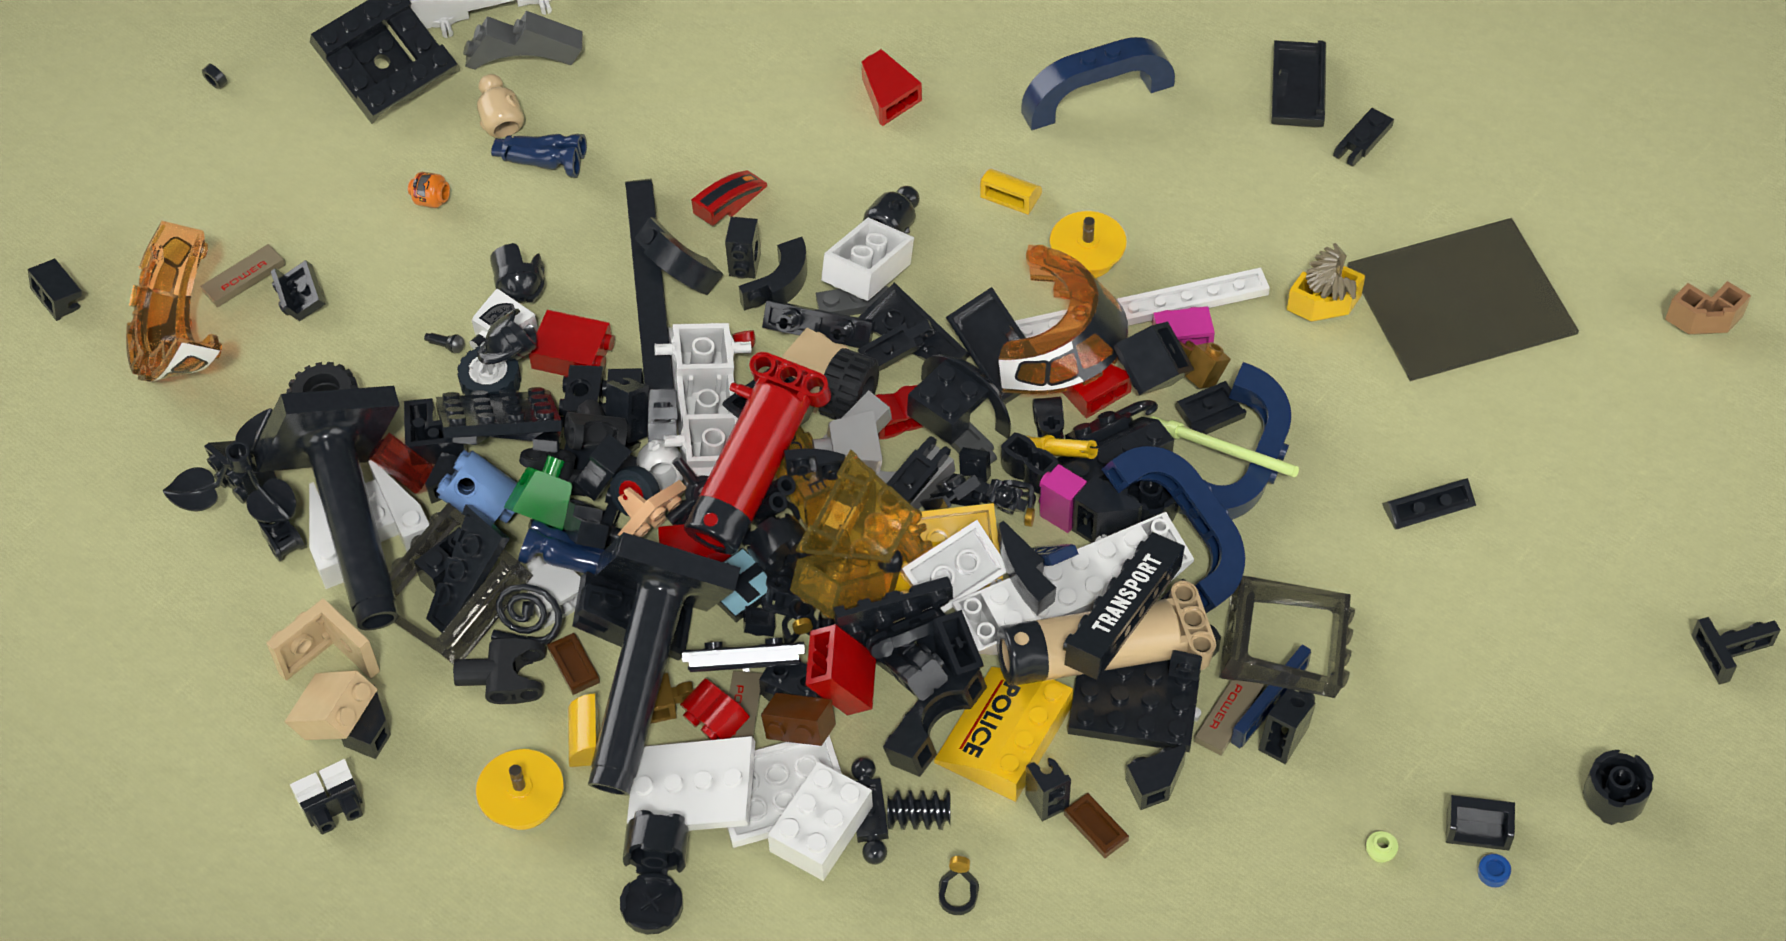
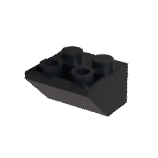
[1113,321,1194,395]
[204,441,277,504]
[1072,475,1143,543]

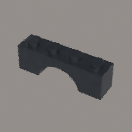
[883,667,987,777]

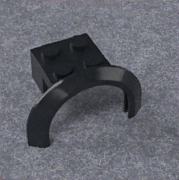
[907,354,1011,445]

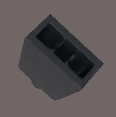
[1258,689,1316,765]

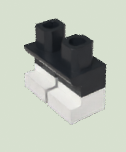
[290,759,363,835]

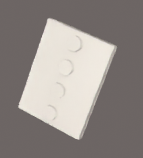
[627,736,755,831]
[727,736,842,848]

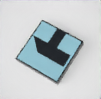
[717,547,781,622]

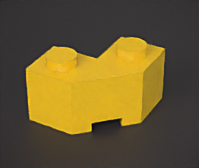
[1287,266,1365,322]

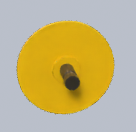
[1050,211,1126,279]
[476,749,564,830]

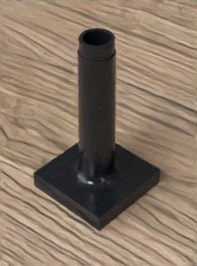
[253,385,400,631]
[588,532,741,796]

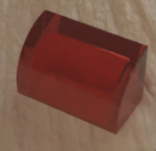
[369,432,434,494]

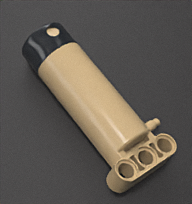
[997,581,1216,686]

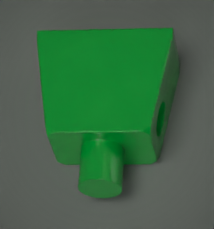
[504,455,572,530]

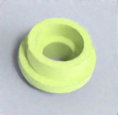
[1366,831,1398,863]

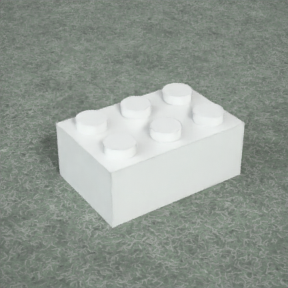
[821,217,914,301]
[901,520,1007,613]
[768,762,873,881]

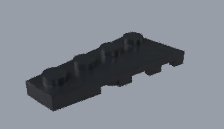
[858,282,970,361]
[426,504,510,636]
[833,576,953,640]
[576,584,693,661]

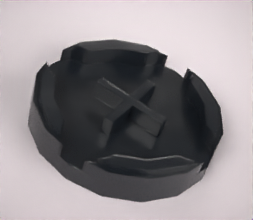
[620,872,683,935]

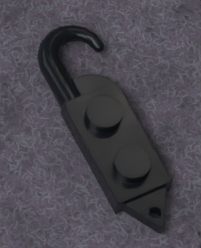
[1065,400,1158,443]

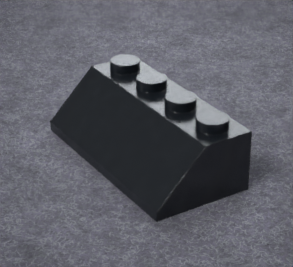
[1056,416,1174,483]

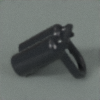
[754,475,800,522]

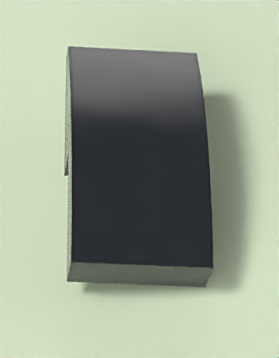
[784,448,847,481]

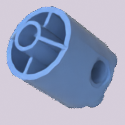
[436,450,518,523]

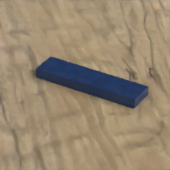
[1032,544,1079,566]
[1231,644,1311,749]

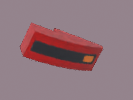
[691,170,767,226]

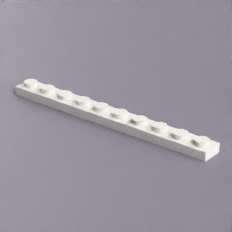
[1015,268,1270,346]

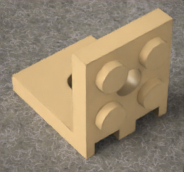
[266,598,380,681]

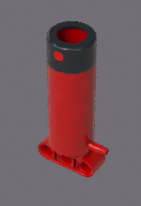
[684,352,831,555]

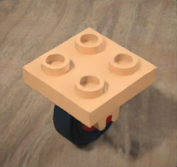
[610,465,686,538]

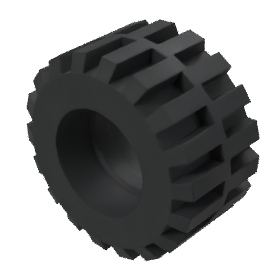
[818,348,879,420]
[286,362,359,393]

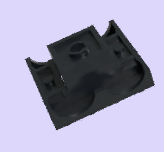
[310,0,458,124]

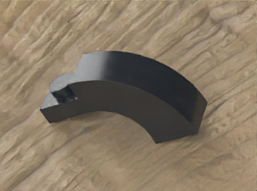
[635,217,723,295]
[738,236,808,311]

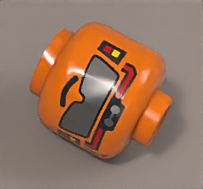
[408,171,450,208]

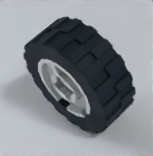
[457,346,522,395]

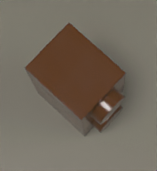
[761,693,836,746]

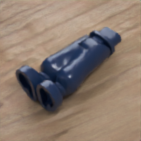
[491,133,587,178]
[518,520,605,574]

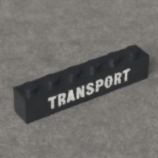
[1063,532,1185,680]

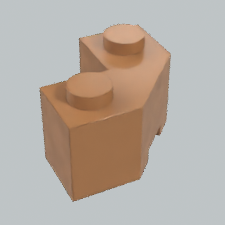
[1665,281,1751,334]

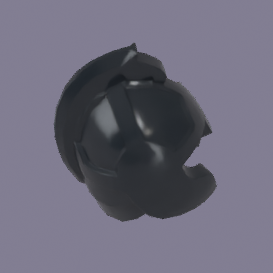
[477,308,538,365]

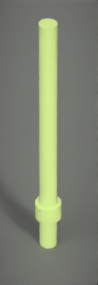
[1150,416,1299,477]

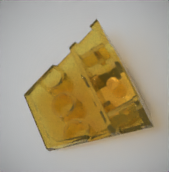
[796,449,917,563]

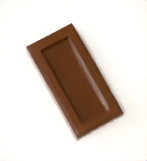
[547,633,600,695]
[1064,793,1129,858]

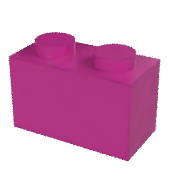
[1152,306,1215,345]
[1039,464,1087,533]

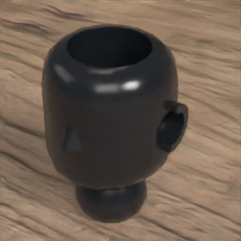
[863,185,920,234]

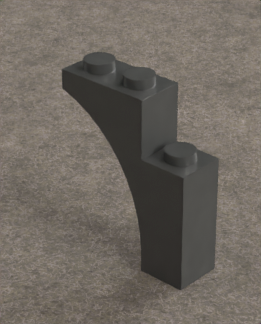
[463,11,583,70]

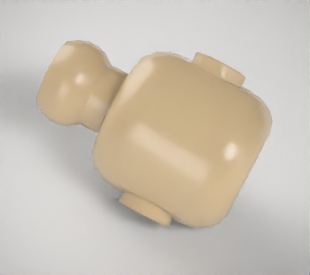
[477,74,524,138]

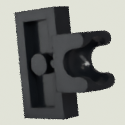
[971,479,1028,515]

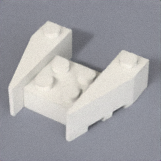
[309,460,436,589]

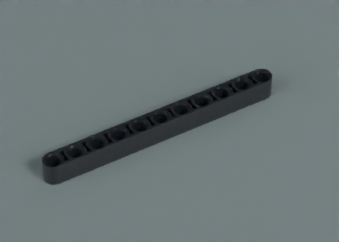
[625,178,674,390]

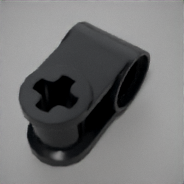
[1032,396,1064,439]
[257,520,305,562]
[761,574,821,620]

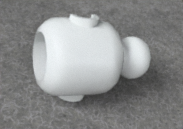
[636,439,683,490]

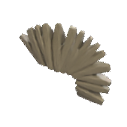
[1306,243,1357,301]

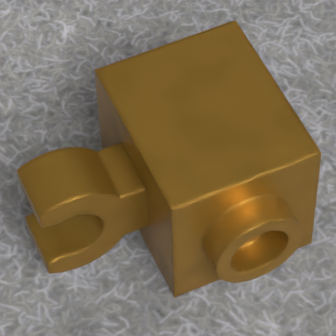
[1180,340,1231,389]
[650,673,693,724]

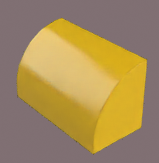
[980,169,1042,215]
[568,693,600,767]

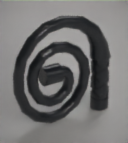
[491,584,562,646]

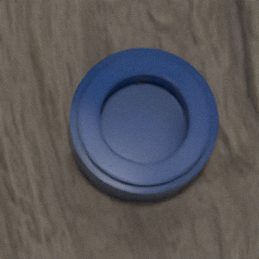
[1478,854,1511,888]

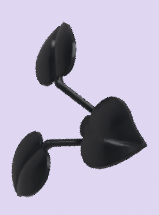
[163,408,296,523]

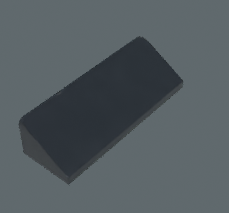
[1382,478,1476,530]

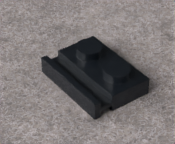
[1176,381,1247,434]
[920,474,981,511]

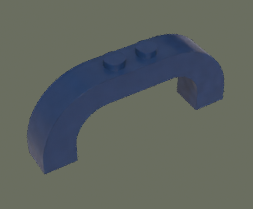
[1021,37,1175,131]
[1179,362,1291,520]
[1102,446,1245,613]

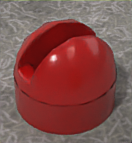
[732,330,755,349]

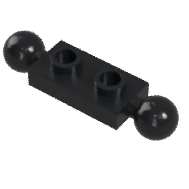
[851,757,889,865]

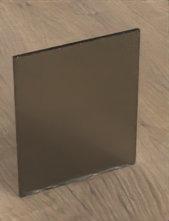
[1347,218,1579,381]

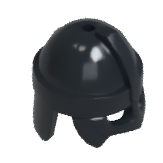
[490,243,545,303]

